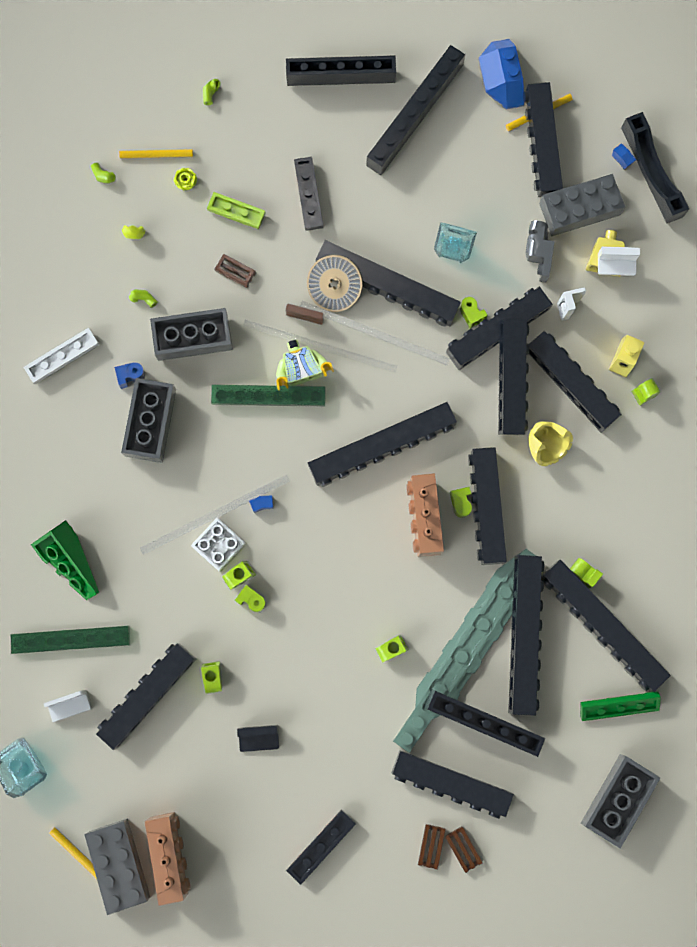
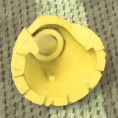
[528,422,573,466]

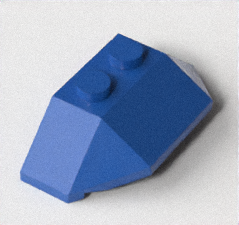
[478,39,524,109]

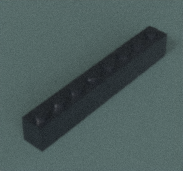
[366,45,466,175]
[315,240,461,327]
[307,402,457,487]
[508,555,545,716]
[541,559,671,692]

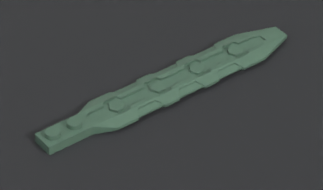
[393,549,536,753]

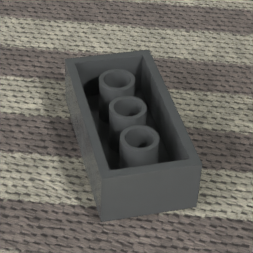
[539,174,625,237]
[150,308,233,361]
[121,378,177,463]
[580,754,660,849]
[84,818,150,915]

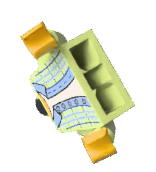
[276,340,334,390]

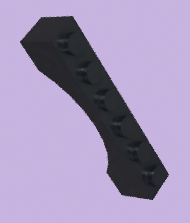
[621,112,689,224]

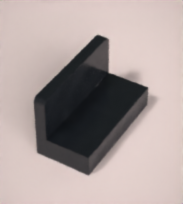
[237,725,279,752]

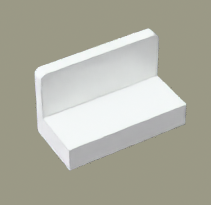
[598,247,640,276]
[557,287,586,321]
[44,690,92,722]

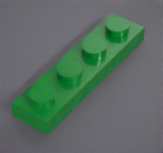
[580,691,661,721]

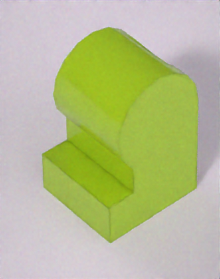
[460,297,488,329]
[631,378,660,405]
[449,487,472,518]
[570,558,603,588]
[222,561,256,590]
[234,585,265,612]
[375,635,409,663]
[201,661,222,694]

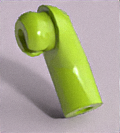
[203,79,221,105]
[90,162,116,183]
[129,289,158,308]

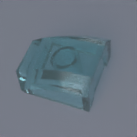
[434,222,477,263]
[0,737,47,798]

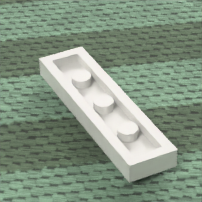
[23,328,99,384]

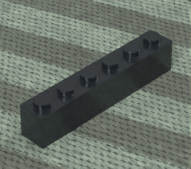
[286,55,396,86]
[523,82,563,197]
[446,286,553,370]
[498,319,529,435]
[528,330,622,433]
[468,447,507,565]
[96,643,197,750]
[424,689,545,757]
[391,750,514,819]

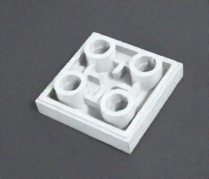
[191,518,246,572]

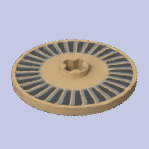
[307,255,363,312]

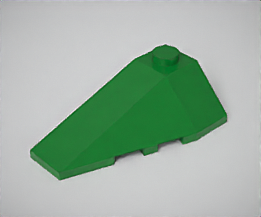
[30,520,99,601]

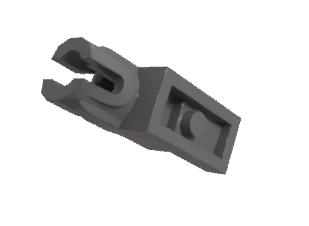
[525,220,555,282]

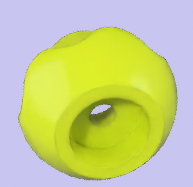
[174,168,197,190]
[122,225,146,239]

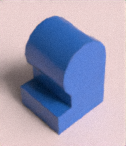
[114,362,145,389]

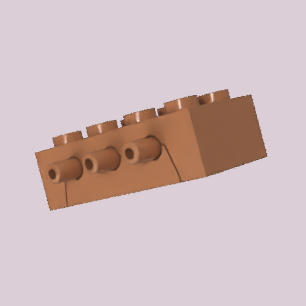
[406,473,444,557]
[145,812,191,906]

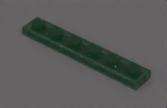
[211,385,326,407]
[10,626,130,654]

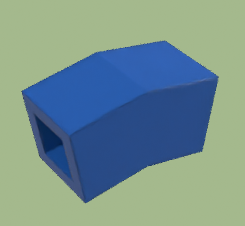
[612,143,636,169]
[249,495,273,513]

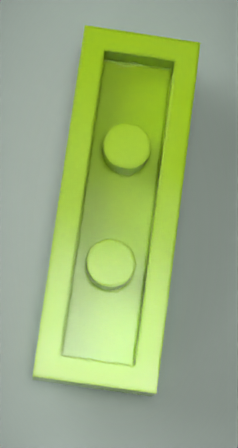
[207,192,266,229]

